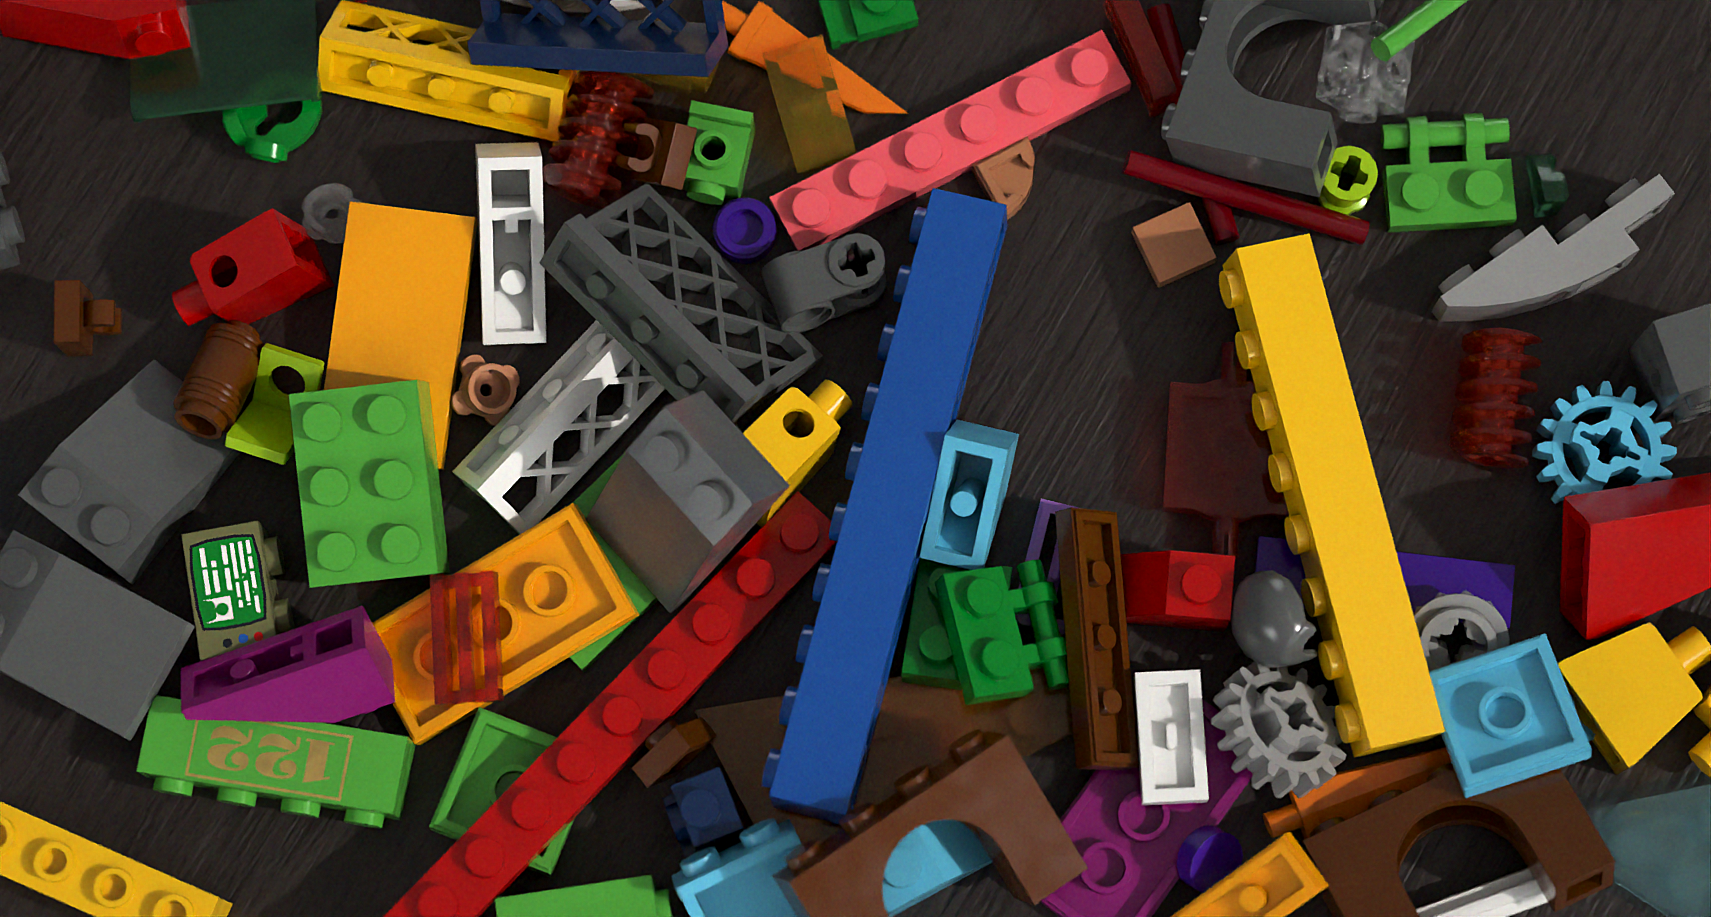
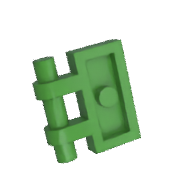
[1380,113,1517,233]

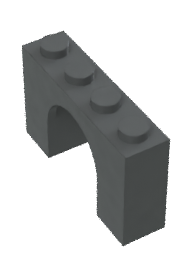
[1161,0,1385,197]

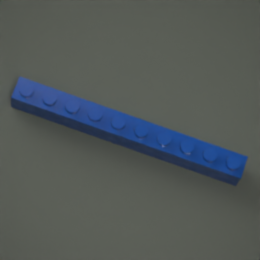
[762,188,1007,824]

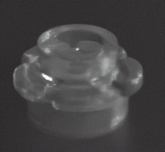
[302,183,361,244]

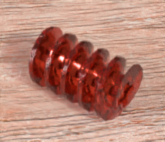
[542,71,655,209]
[1448,328,1543,469]

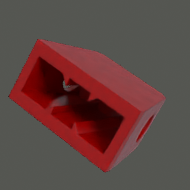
[172,208,334,326]

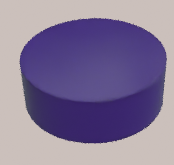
[713,198,776,264]
[1177,825,1242,893]

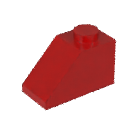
[1121,550,1235,632]

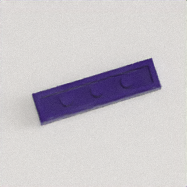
[1254,536,1515,630]

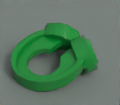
[223,72,322,163]

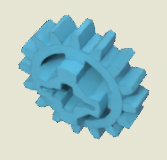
[1532,381,1677,504]

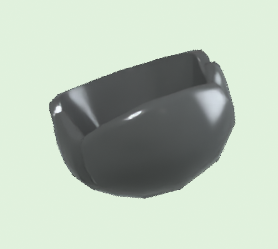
[1231,571,1318,668]

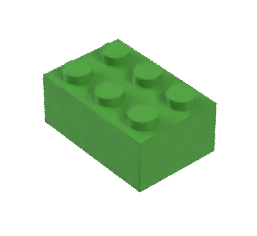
[289,380,450,588]

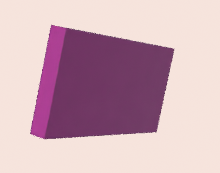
[1040,699,1253,917]

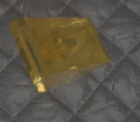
[762,35,857,173]

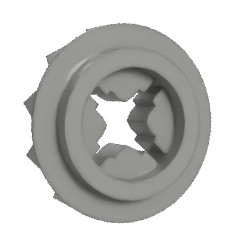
[1414,590,1509,671]

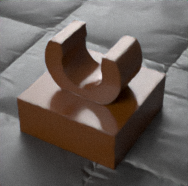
[615,117,697,190]
[54,280,122,357]

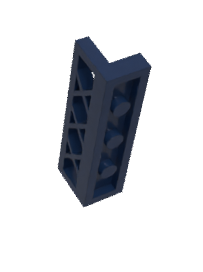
[467,0,728,77]

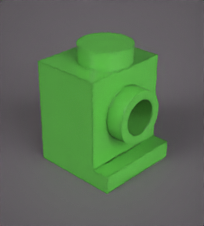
[682,100,756,205]

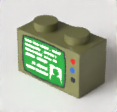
[181,521,295,661]

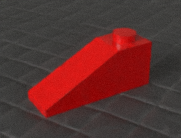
[0,0,191,59]

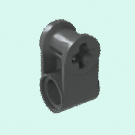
[761,233,887,333]

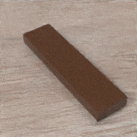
[1055,507,1139,771]

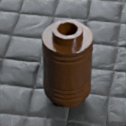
[173,320,264,439]

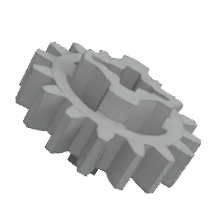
[1211,661,1346,798]

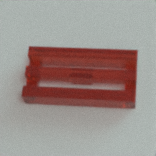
[1103,0,1177,117]
[430,570,504,705]

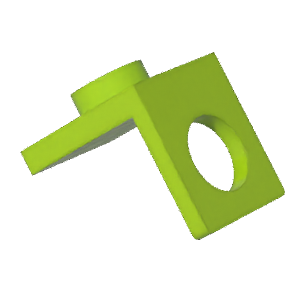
[225,343,325,465]

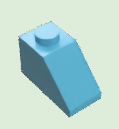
[919,419,1019,570]
[883,820,992,917]

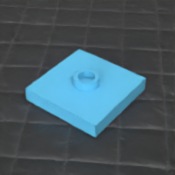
[1429,633,1591,798]

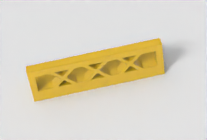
[317,0,578,142]

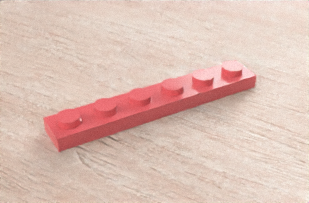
[769,30,1131,251]

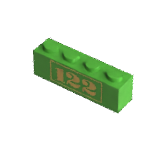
[137,695,416,829]

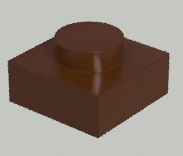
[632,717,718,788]

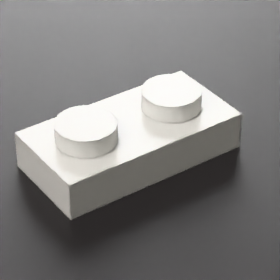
[1133,669,1209,806]

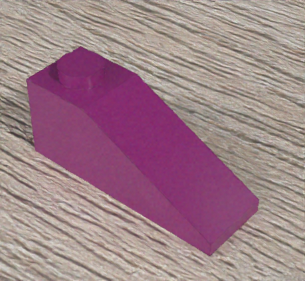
[181,605,395,723]

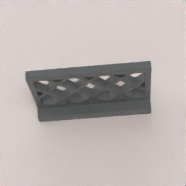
[539,183,823,426]

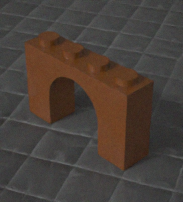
[772,729,1088,917]
[1303,762,1615,917]

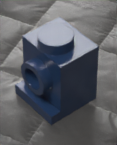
[662,767,744,858]

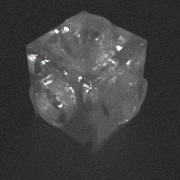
[1315,20,1415,124]

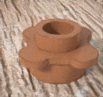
[450,355,520,426]

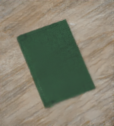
[130,0,322,123]

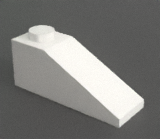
[475,142,546,345]

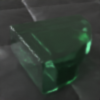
[1525,153,1569,218]

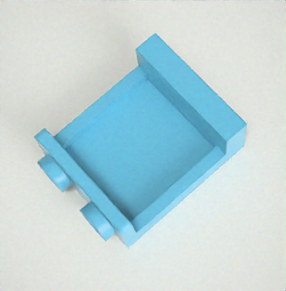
[671,818,802,917]

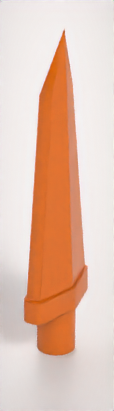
[722,1,907,114]
[1263,747,1451,839]

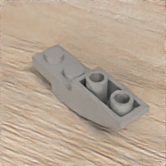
[1431,174,1675,321]

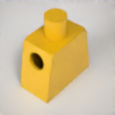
[743,379,853,528]
[1558,622,1711,775]

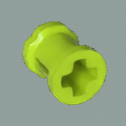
[1317,146,1378,215]

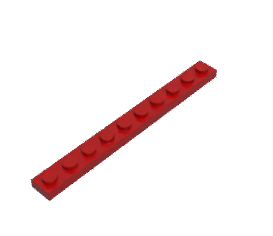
[384,491,837,917]

